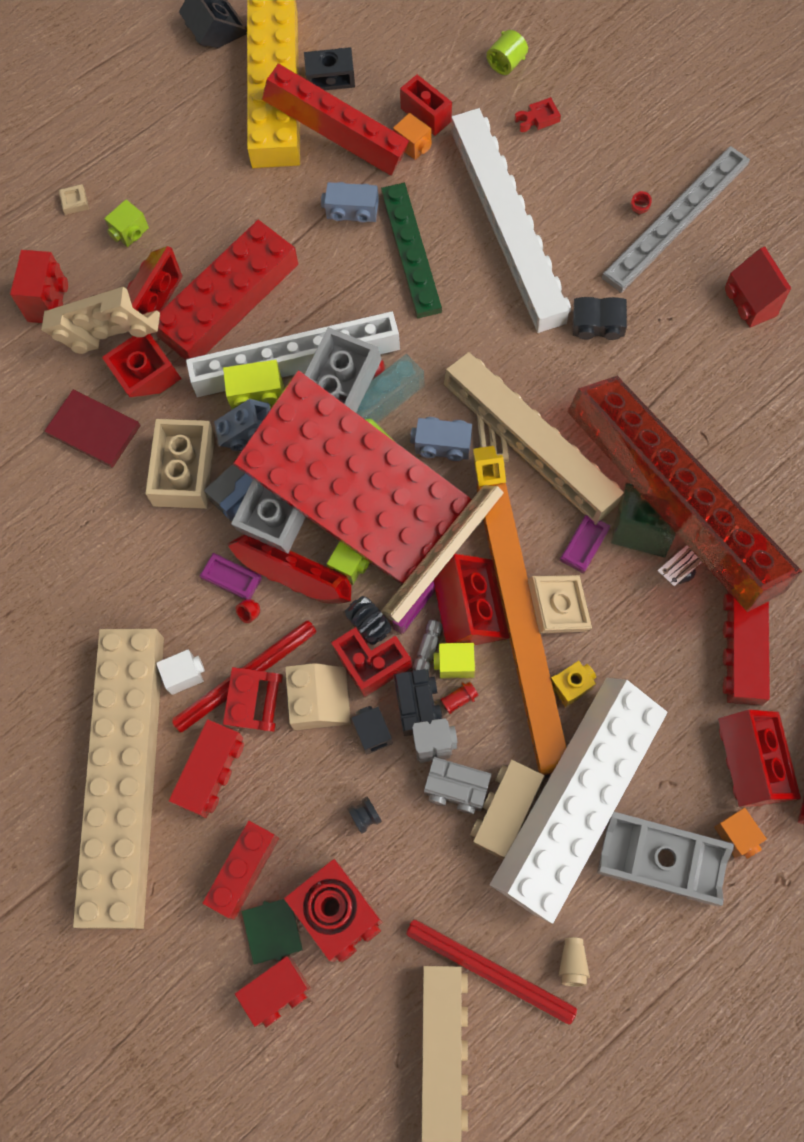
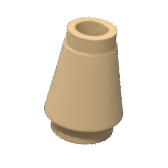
[558,938,590,987]

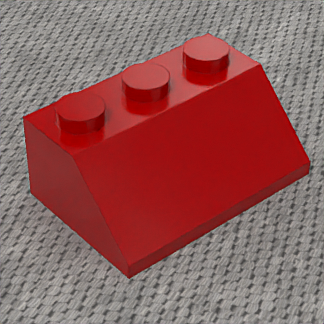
[127,246,183,315]
[433,554,509,646]
[718,709,801,807]

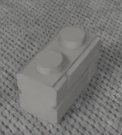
[412,718,458,763]
[424,757,491,814]

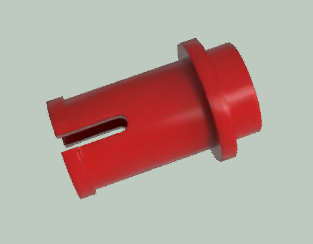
[440,681,479,715]

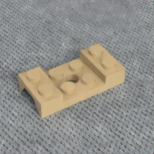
[41,287,160,354]

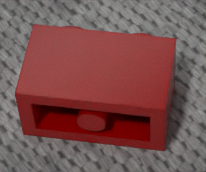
[400,74,452,136]
[235,956,311,1028]

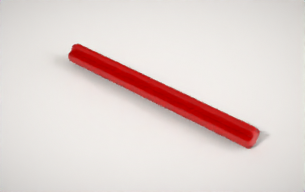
[172,620,317,733]
[406,919,577,1024]

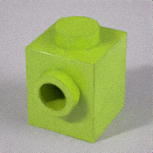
[104,199,149,247]
[327,541,370,585]

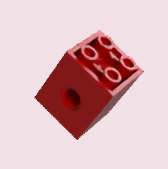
[284,859,383,963]

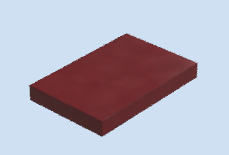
[44,389,141,468]

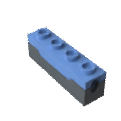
[204,464,253,521]

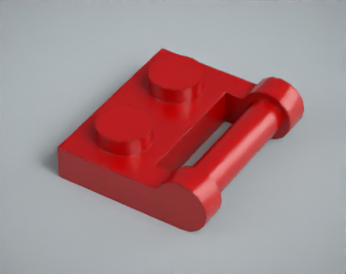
[223,667,284,732]

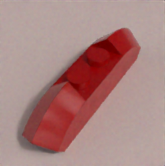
[227,534,352,604]

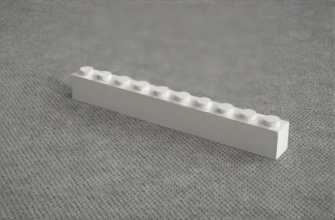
[452,108,571,333]

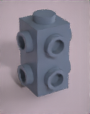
[321,182,379,223]
[214,399,270,451]
[410,417,472,461]

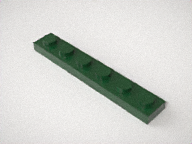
[381,182,442,319]

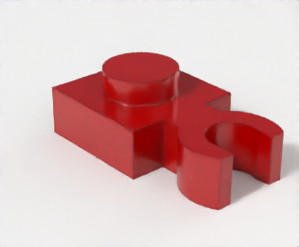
[514,97,561,132]

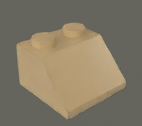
[285,664,351,731]

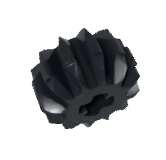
[345,596,391,645]

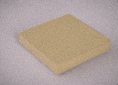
[528,575,592,633]

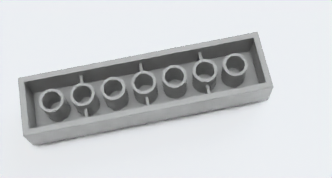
[231,327,382,553]

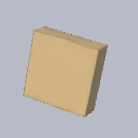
[59,184,89,215]

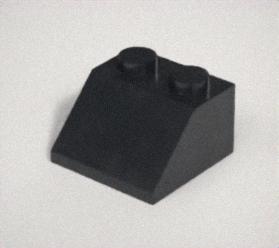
[179,0,247,49]

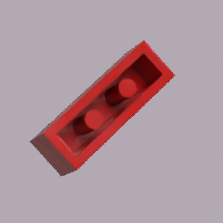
[169,719,244,818]
[202,820,280,920]

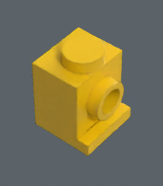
[473,446,506,486]
[551,661,596,708]

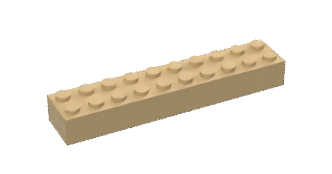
[73,629,164,929]

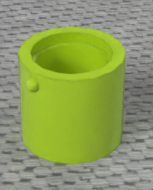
[486,29,528,75]

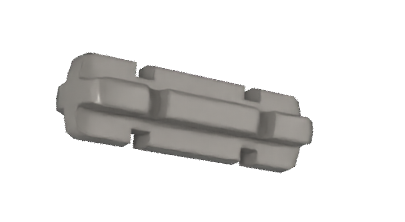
[413,620,443,671]

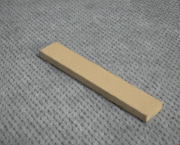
[381,485,504,623]

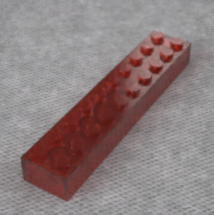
[567,375,803,612]

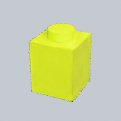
[434,643,475,679]

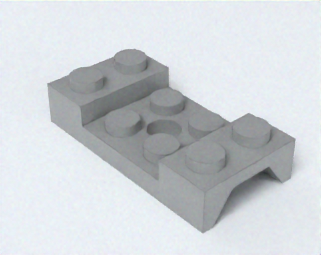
[597,812,734,907]

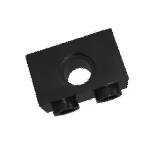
[304,47,355,90]

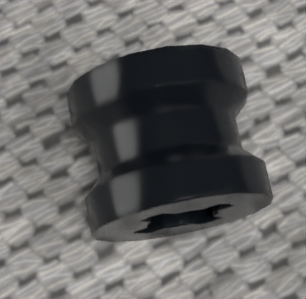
[347,796,382,834]

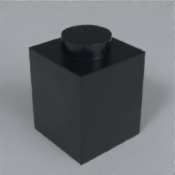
[352,706,393,755]

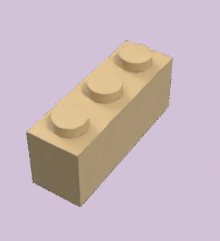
[470,760,544,860]

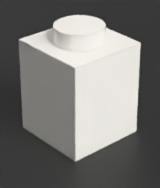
[156,649,205,695]

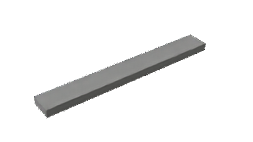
[602,146,750,293]

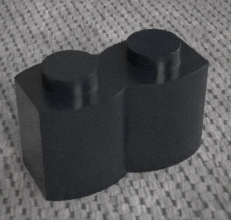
[572,297,627,340]

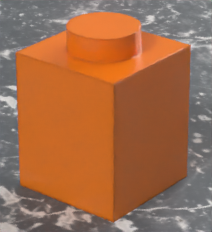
[393,113,432,160]
[714,808,767,859]

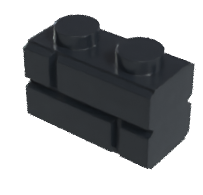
[394,669,442,736]

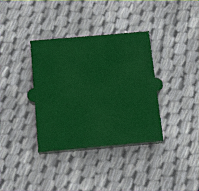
[241,899,303,965]

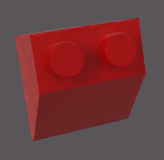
[725,246,791,328]
[102,334,182,397]

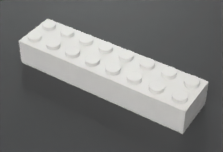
[490,678,667,924]

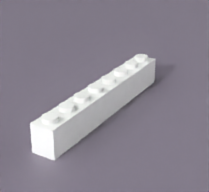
[186,311,400,397]

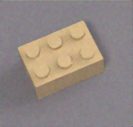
[146,419,215,509]

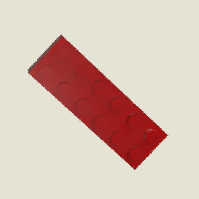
[155,219,299,360]

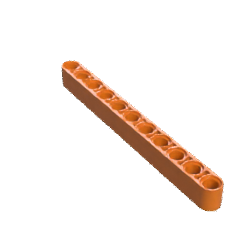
[476,483,566,775]

